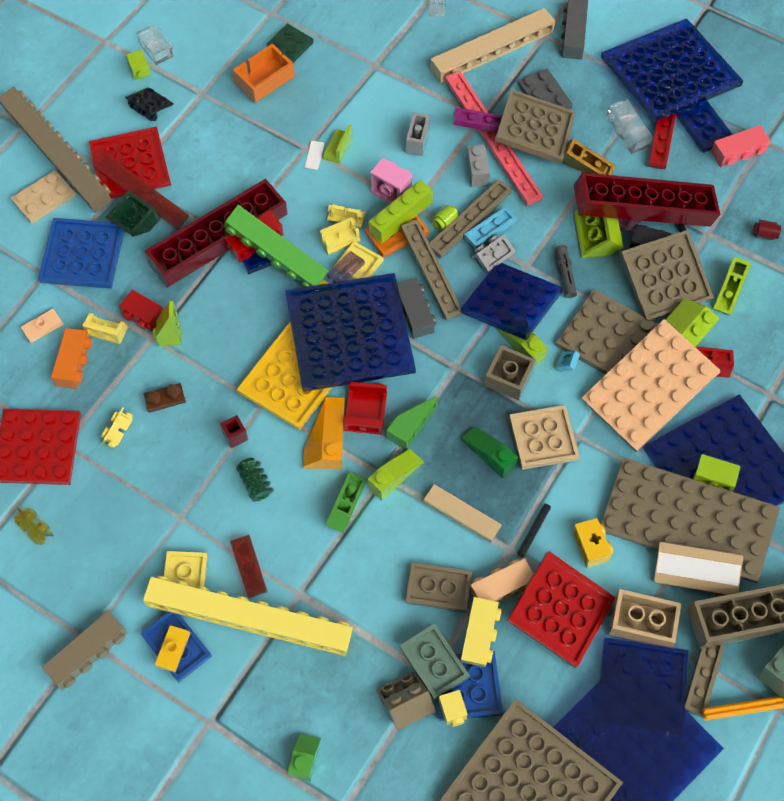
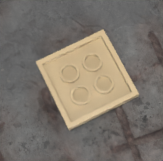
[509,405,580,470]

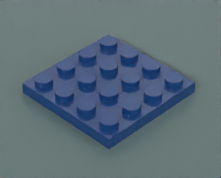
[38,218,125,289]

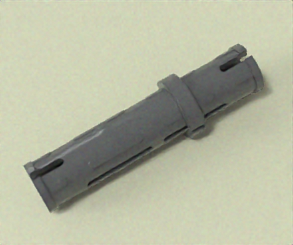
[555,245,577,298]

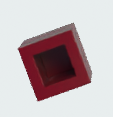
[220,415,248,448]

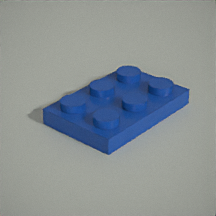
[140,612,212,683]

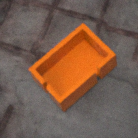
[232,43,295,103]

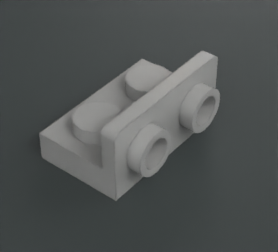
[471,234,516,273]

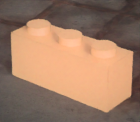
[470,558,534,603]

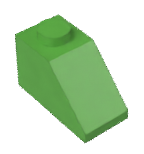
[288,733,321,782]

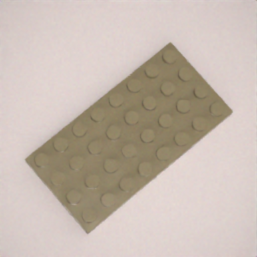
[601,458,780,584]

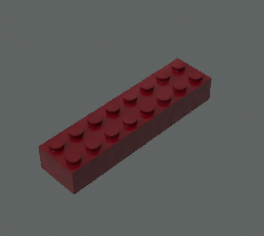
[573,172,721,227]
[145,179,288,288]

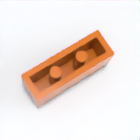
[51,328,92,389]

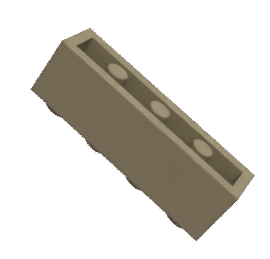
[42,610,128,690]

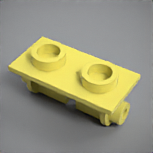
[327,204,366,228]
[101,407,133,449]

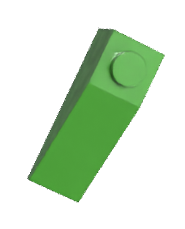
[386,397,438,450]
[325,472,367,533]

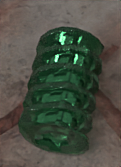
[236,458,274,502]

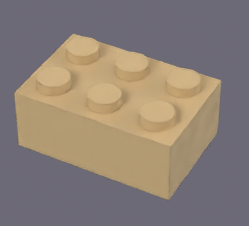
[609,589,682,650]

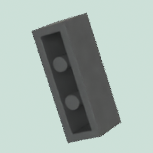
[396,278,437,339]

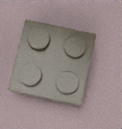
[484,345,536,400]

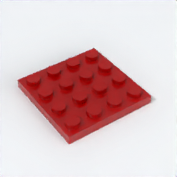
[89,126,171,199]
[0,409,81,485]
[506,551,616,668]

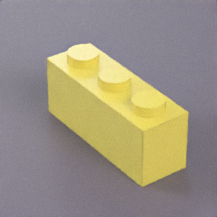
[461,597,502,667]

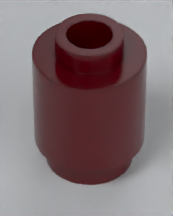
[753,219,781,240]

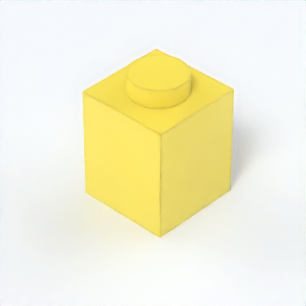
[438,690,468,727]

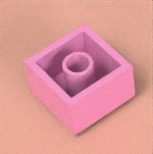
[371,158,412,204]

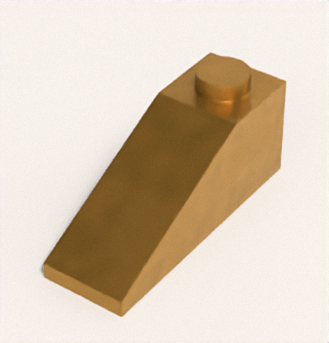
[562,138,616,175]

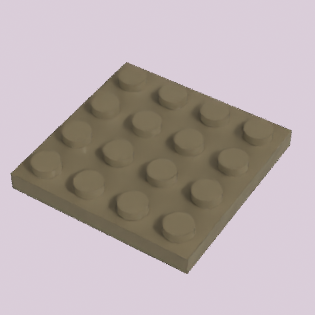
[495,89,575,164]
[619,230,714,320]
[555,289,658,375]

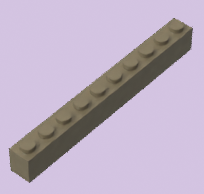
[0,87,112,213]

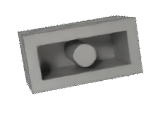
[406,112,430,156]
[466,145,490,187]

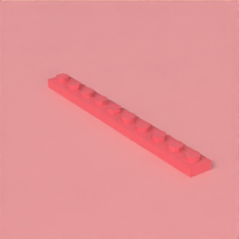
[445,71,543,206]

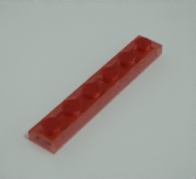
[93,152,189,230]

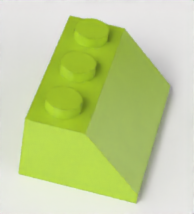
[574,209,624,258]
[665,298,720,347]

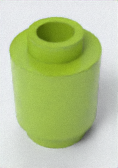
[432,205,458,231]

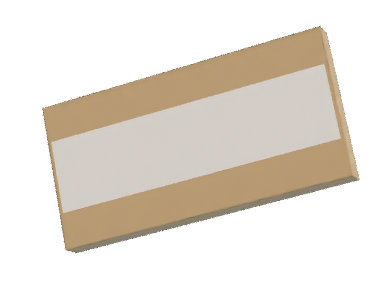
[654,541,744,595]

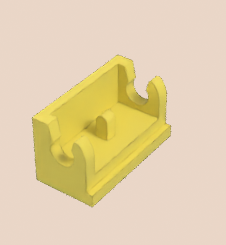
[320,217,361,255]
[82,313,128,344]

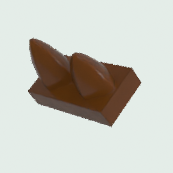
[143,383,186,413]

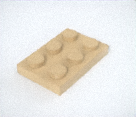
[11,170,76,224]

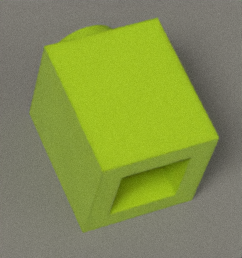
[126,49,151,80]

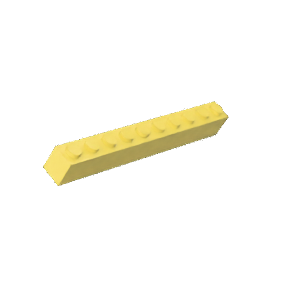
[143,576,353,657]

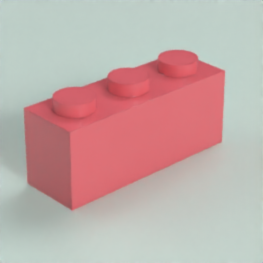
[711,125,771,167]

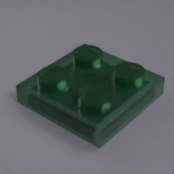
[267,23,314,63]

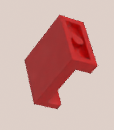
[343,381,387,435]

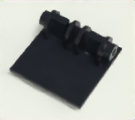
[125,87,174,121]

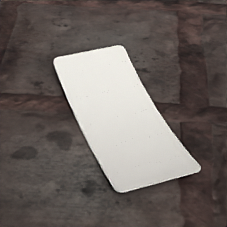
[304,141,324,170]

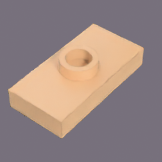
[21,309,64,343]

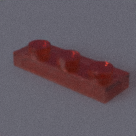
[230,535,268,599]

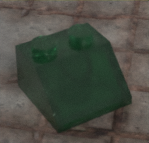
[106,191,161,237]

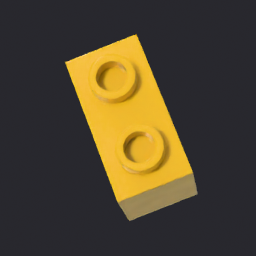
[572,518,613,568]

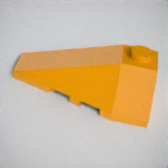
[303,397,345,469]

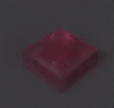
[619,219,641,231]

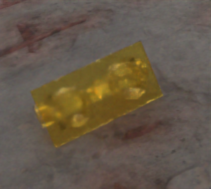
[14,508,54,545]

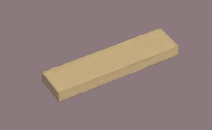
[424,484,502,542]

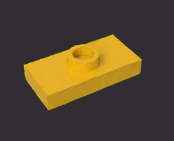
[155,625,191,673]

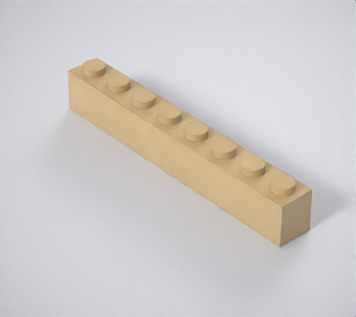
[430,8,555,84]

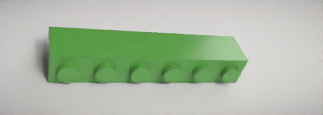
[224,205,329,291]

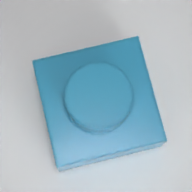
[555,350,580,372]

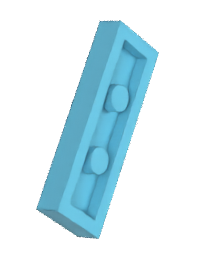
[464,206,517,249]

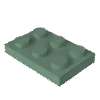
[399,623,470,700]

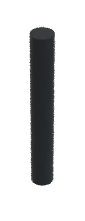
[517,504,551,557]

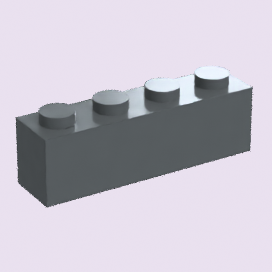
[560,0,588,60]

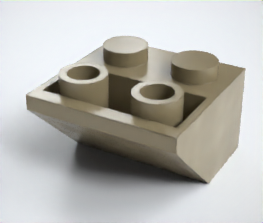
[376,672,436,730]

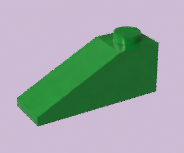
[461,426,518,479]

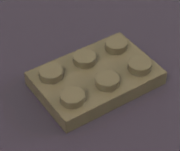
[405,562,472,613]

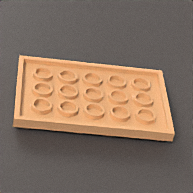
[582,319,720,452]

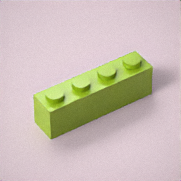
[369,180,433,245]

